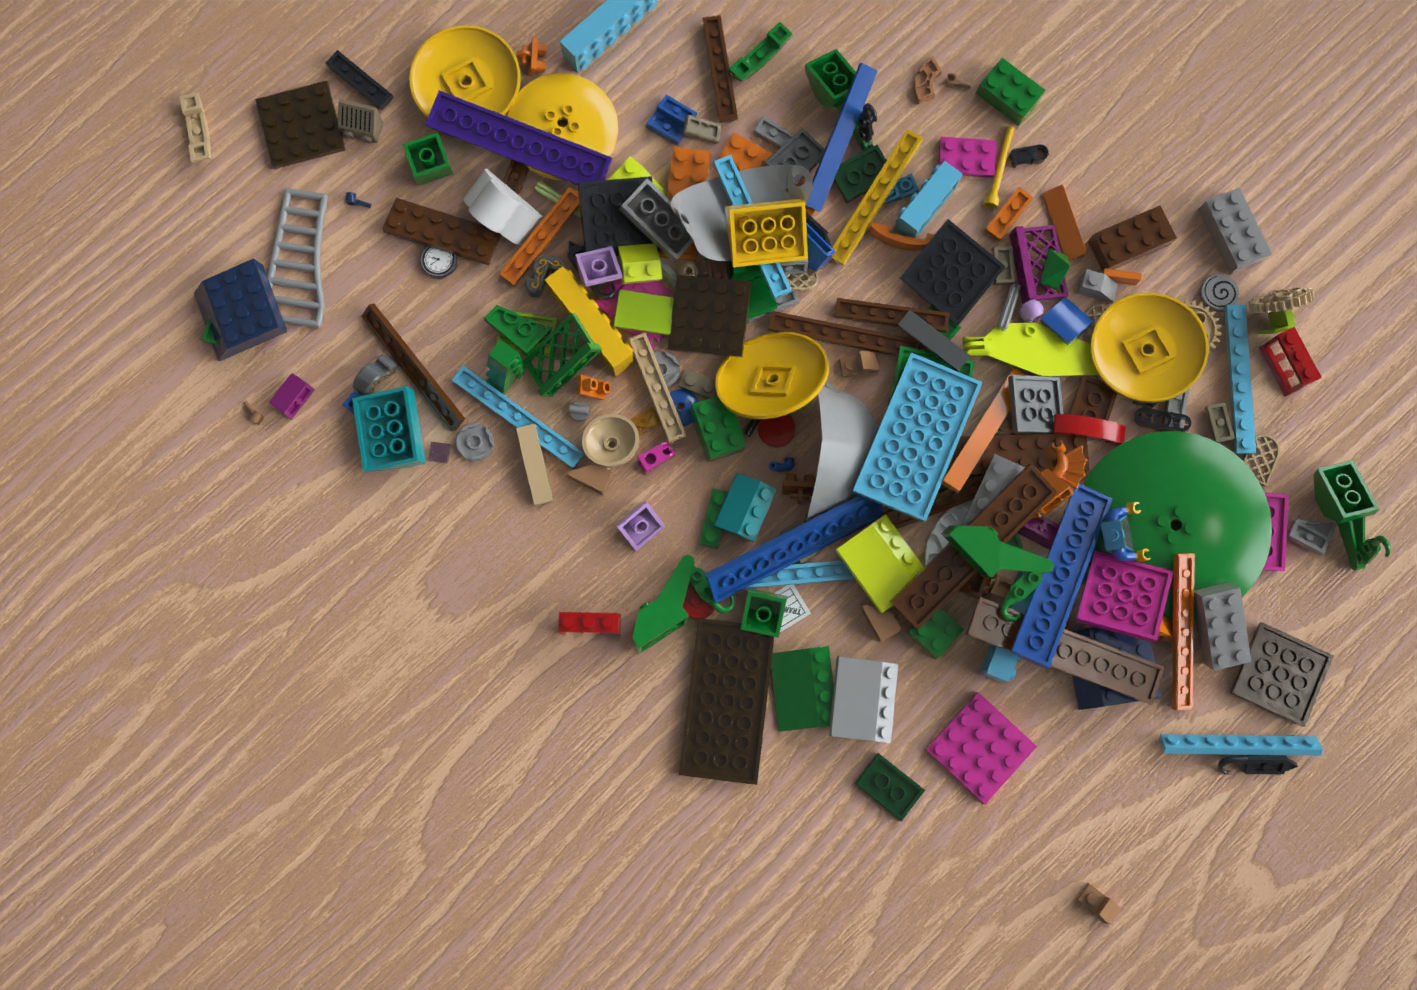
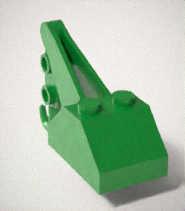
[1313,460,1391,571]
[941,526,1054,622]
[632,555,735,655]

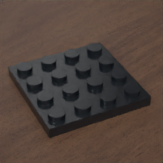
[577,176,660,257]
[899,219,1006,325]

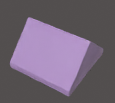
[575,246,623,287]
[616,501,666,551]

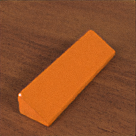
[1042,185,1086,261]

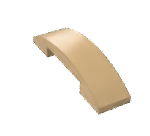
[179,92,211,163]

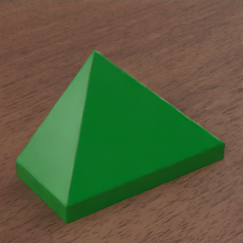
[1039,249,1070,290]

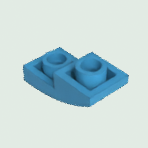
[883,173,919,205]

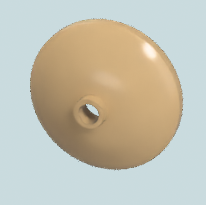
[582,414,640,467]

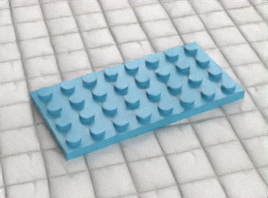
[852,353,983,523]

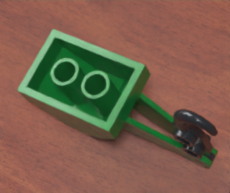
[805,49,877,151]

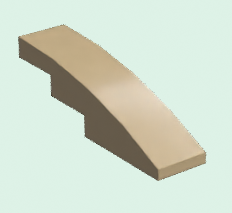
[516,424,554,506]

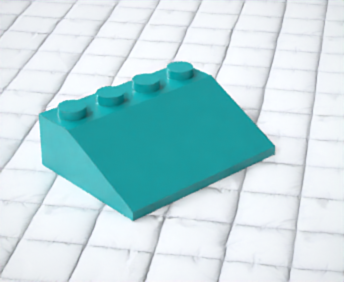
[352,386,426,473]

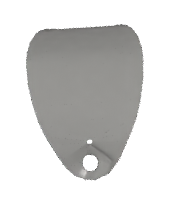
[671,165,813,261]
[804,381,878,523]

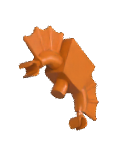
[1031,440,1088,519]

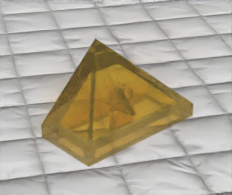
[630,407,661,436]

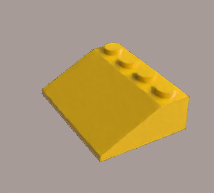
[725,199,808,267]

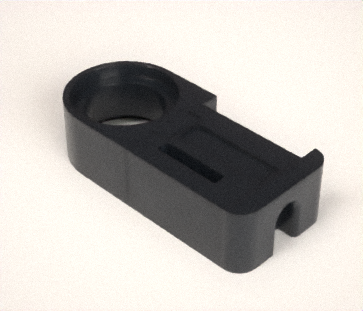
[1009,144,1049,168]

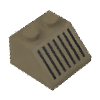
[338,99,383,143]

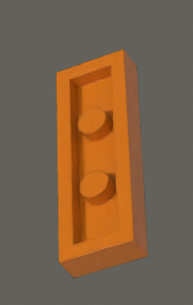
[984,187,1034,241]

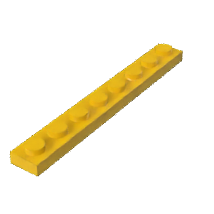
[831,129,923,266]

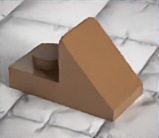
[839,351,880,378]
[1077,883,1121,925]

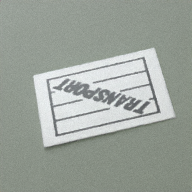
[775,585,811,632]

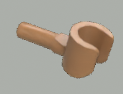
[946,73,971,89]
[243,401,264,425]

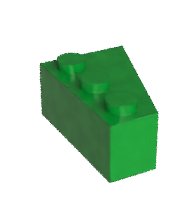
[486,340,525,395]

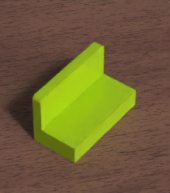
[1257,310,1296,334]

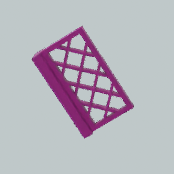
[1009,225,1068,304]

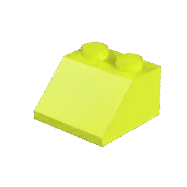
[618,244,662,284]

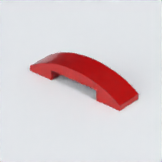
[1053,414,1126,445]

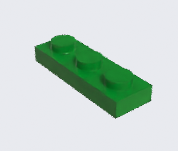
[699,489,728,549]

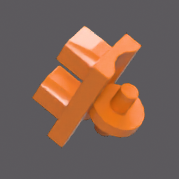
[516,37,547,76]
[576,375,610,400]

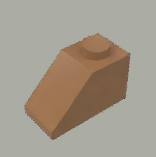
[568,464,614,495]
[860,605,902,642]

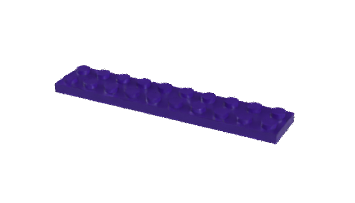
[425,90,613,185]

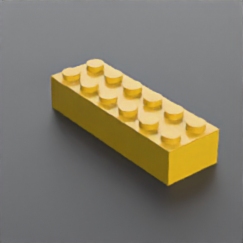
[545,266,634,377]

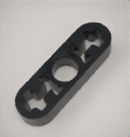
[1134,407,1192,432]

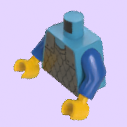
[1101,502,1150,562]

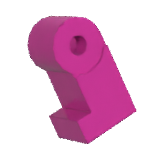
[637,442,675,475]

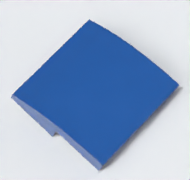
[646,95,697,146]
[1040,297,1094,345]

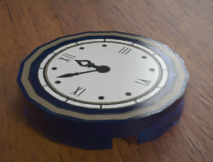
[420,246,458,279]

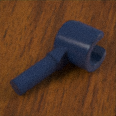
[346,192,372,208]

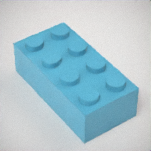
[895,161,963,238]

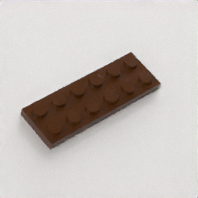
[382,198,502,266]

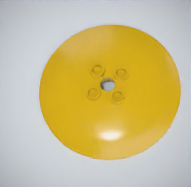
[409,25,521,118]
[508,73,618,180]
[1091,293,1209,403]
[715,332,829,419]

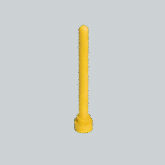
[983,126,1014,209]

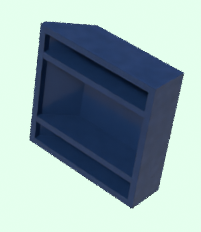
[194,258,287,361]
[1072,627,1162,710]

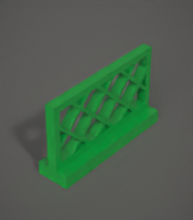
[523,313,602,397]

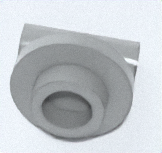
[569,402,589,421]

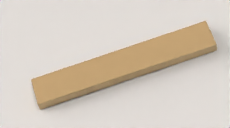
[628,332,687,444]

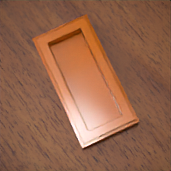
[1101,268,1142,285]

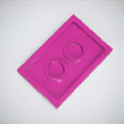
[939,137,996,178]

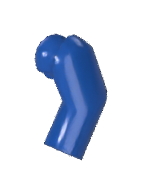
[769,457,795,472]

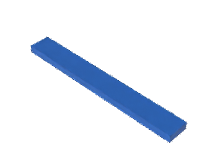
[806,63,878,212]

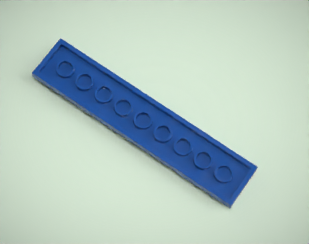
[1010,484,1112,670]
[705,495,883,603]

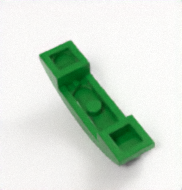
[729,22,793,82]

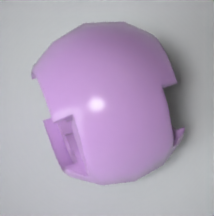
[1019,299,1044,323]

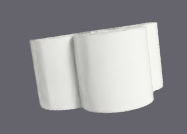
[463,169,543,246]

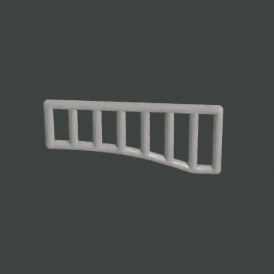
[267,188,328,328]

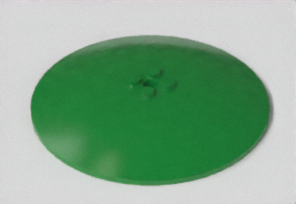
[1083,431,1272,623]

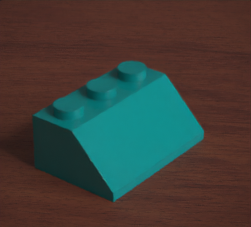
[713,473,777,542]

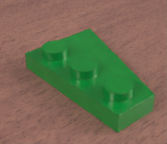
[484,305,552,356]

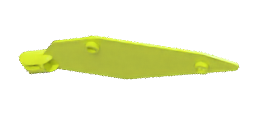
[962,323,1098,377]

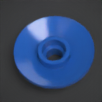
[670,389,699,427]

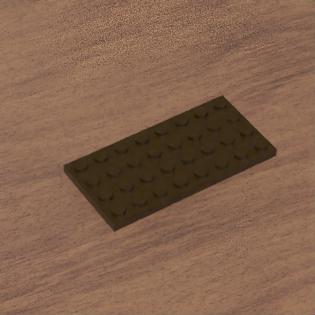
[679,618,774,785]

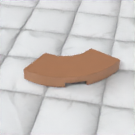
[914,56,942,105]

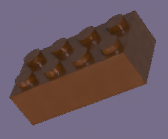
[1088,205,1177,271]

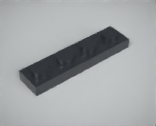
[325,50,394,111]

